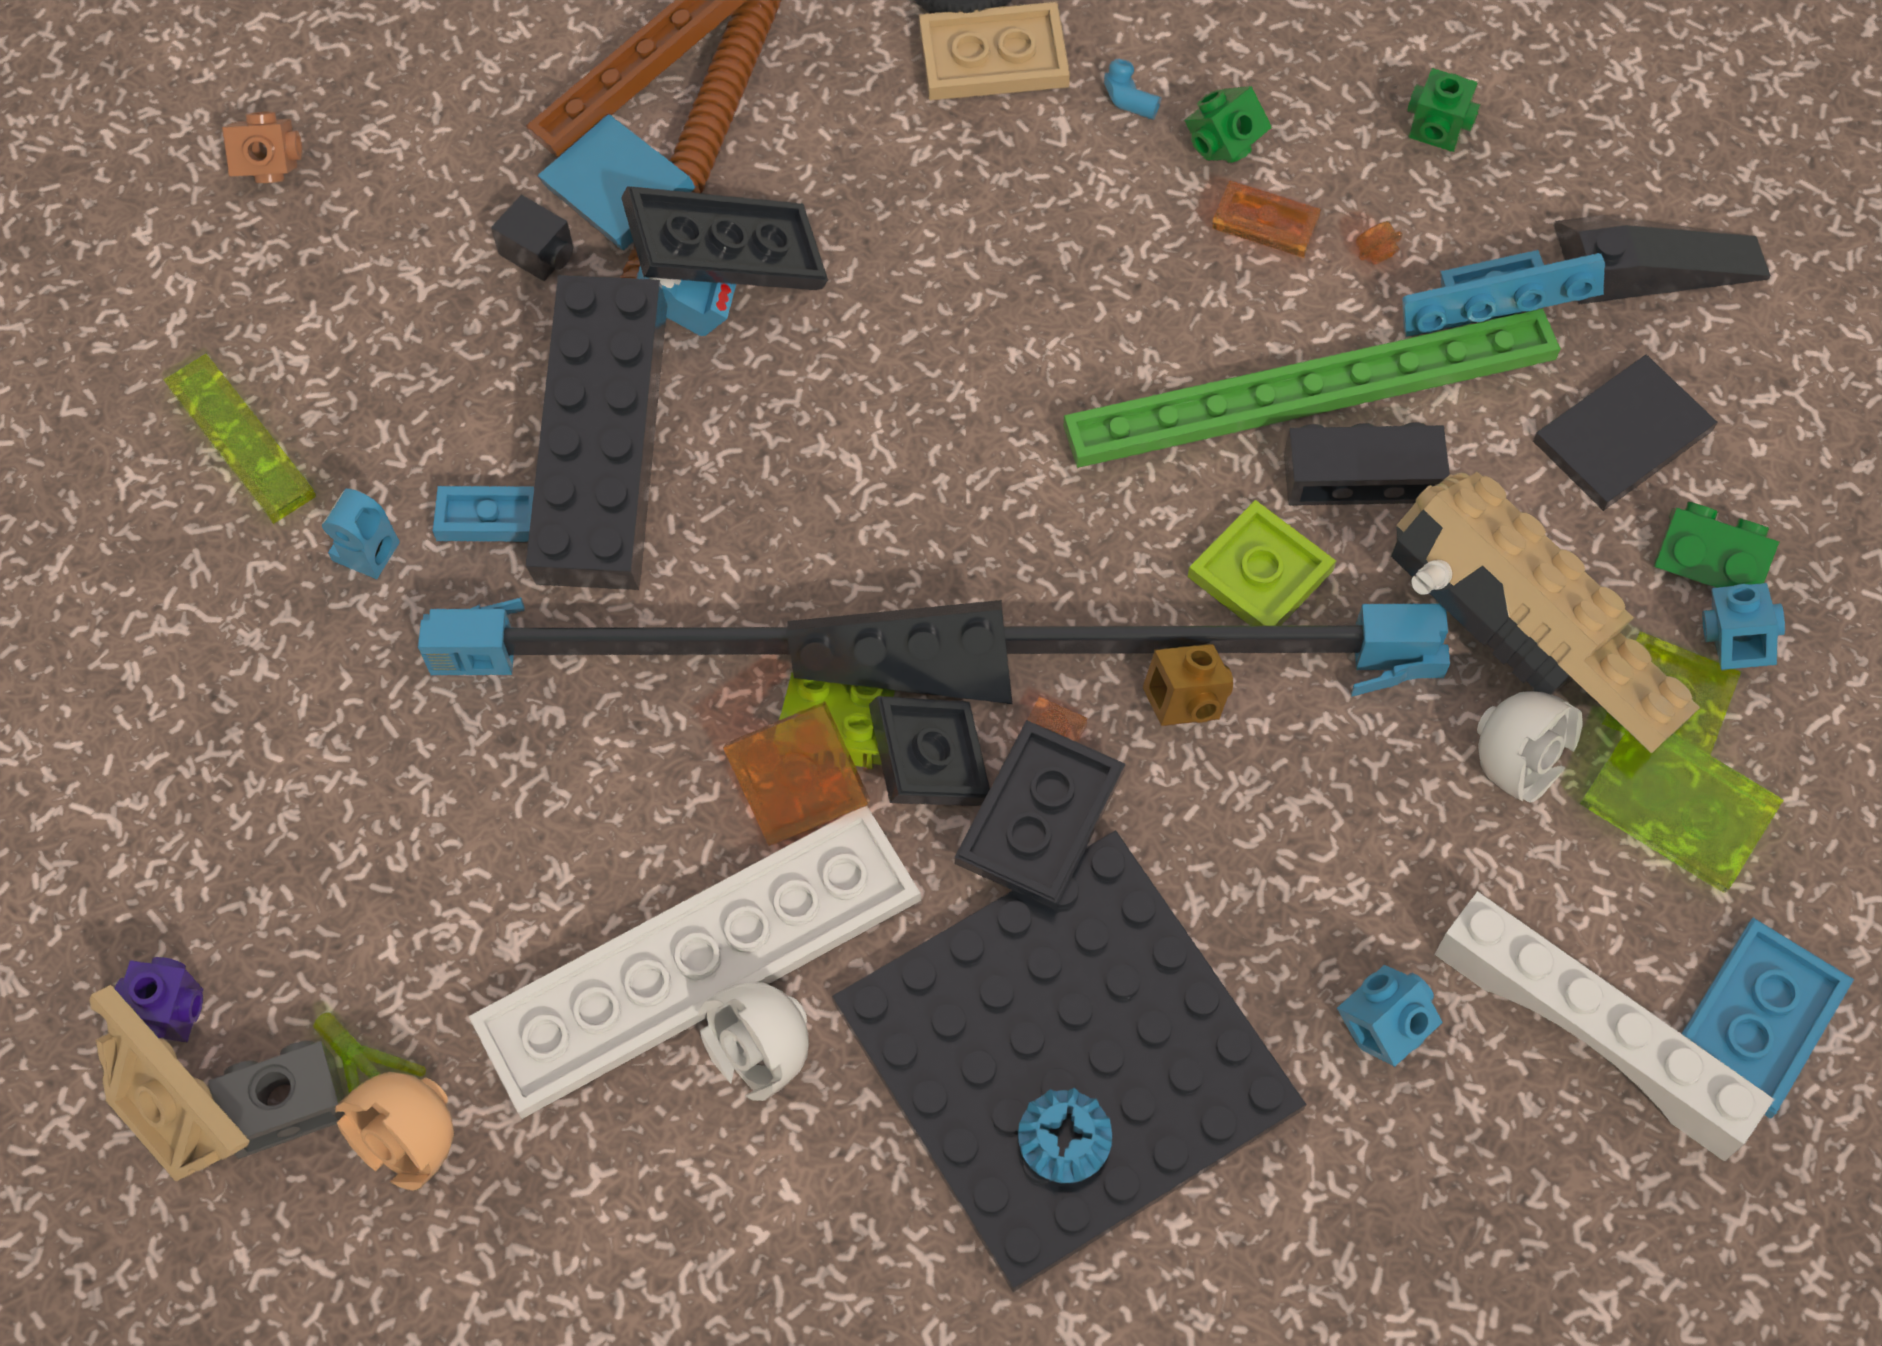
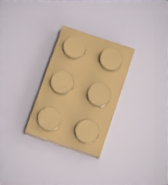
[919,2,1070,101]

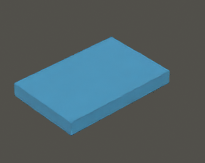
[538,114,696,251]
[1681,918,1854,1119]

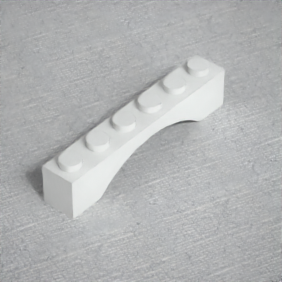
[1434,891,1774,1162]

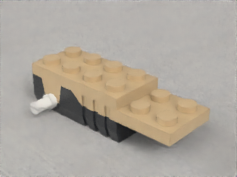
[1391,472,1700,753]

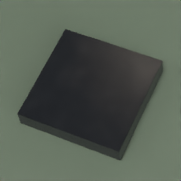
[869,696,990,806]

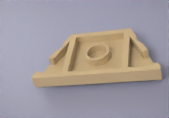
[90,985,249,1181]

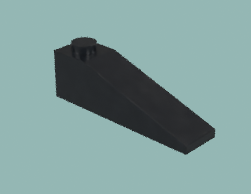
[1554,215,1771,305]

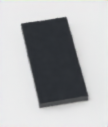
[621,186,828,290]

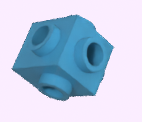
[1702,583,1785,670]
[1337,965,1443,1067]

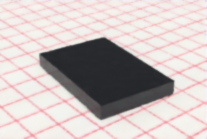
[1533,354,1718,511]
[954,720,1126,910]

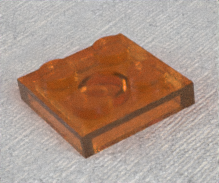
[723,701,871,846]

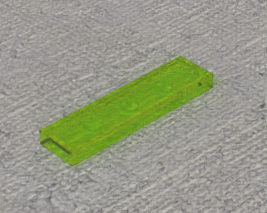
[163,353,317,524]

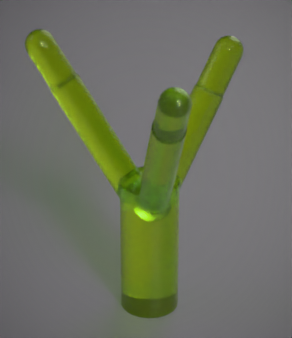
[313,1012,426,1093]

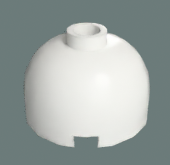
[1477,691,1583,803]
[698,982,809,1101]

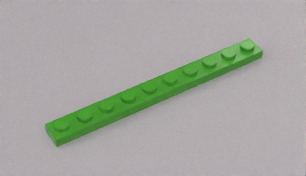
[1063,308,1560,468]

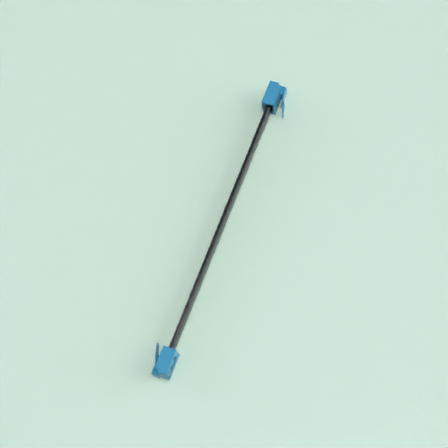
[418,598,1450,697]

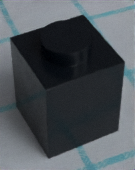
[491,194,574,281]

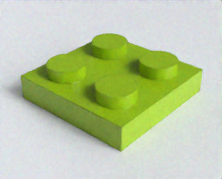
[1187,500,1336,626]

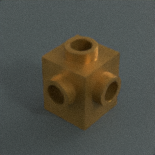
[1142,644,1233,726]

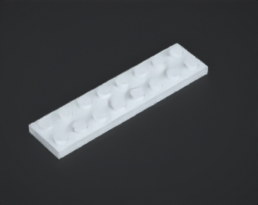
[468,804,921,1119]

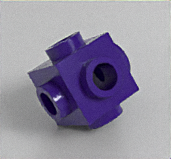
[114,957,203,1043]

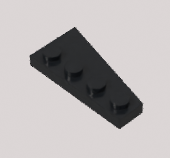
[786,600,1013,704]

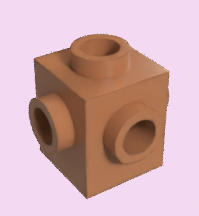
[222,111,302,183]

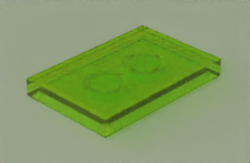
[1579,729,1784,893]

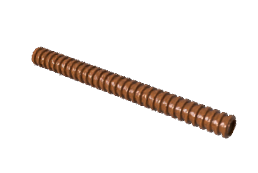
[620,0,782,279]

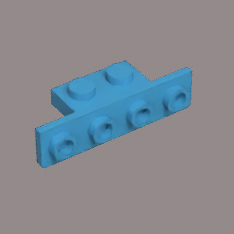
[1402,250,1605,337]

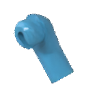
[1104,59,1161,120]

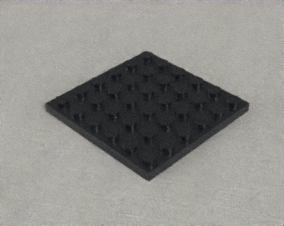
[832,830,1307,1292]

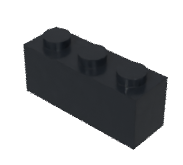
[1284,422,1450,506]

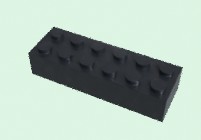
[526,275,667,590]

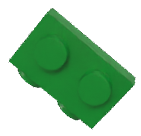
[1653,501,1780,588]

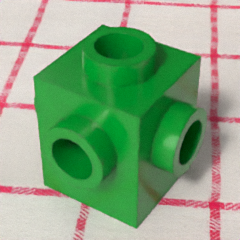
[1407,68,1481,152]
[1184,86,1273,163]

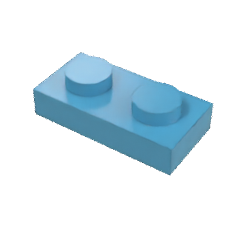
[433,486,534,542]

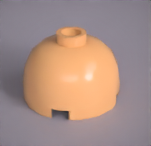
[335,1072,454,1191]

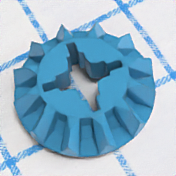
[1018,1088,1112,1183]

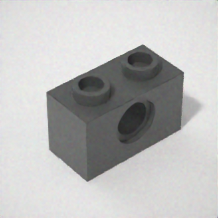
[208,1041,345,1159]

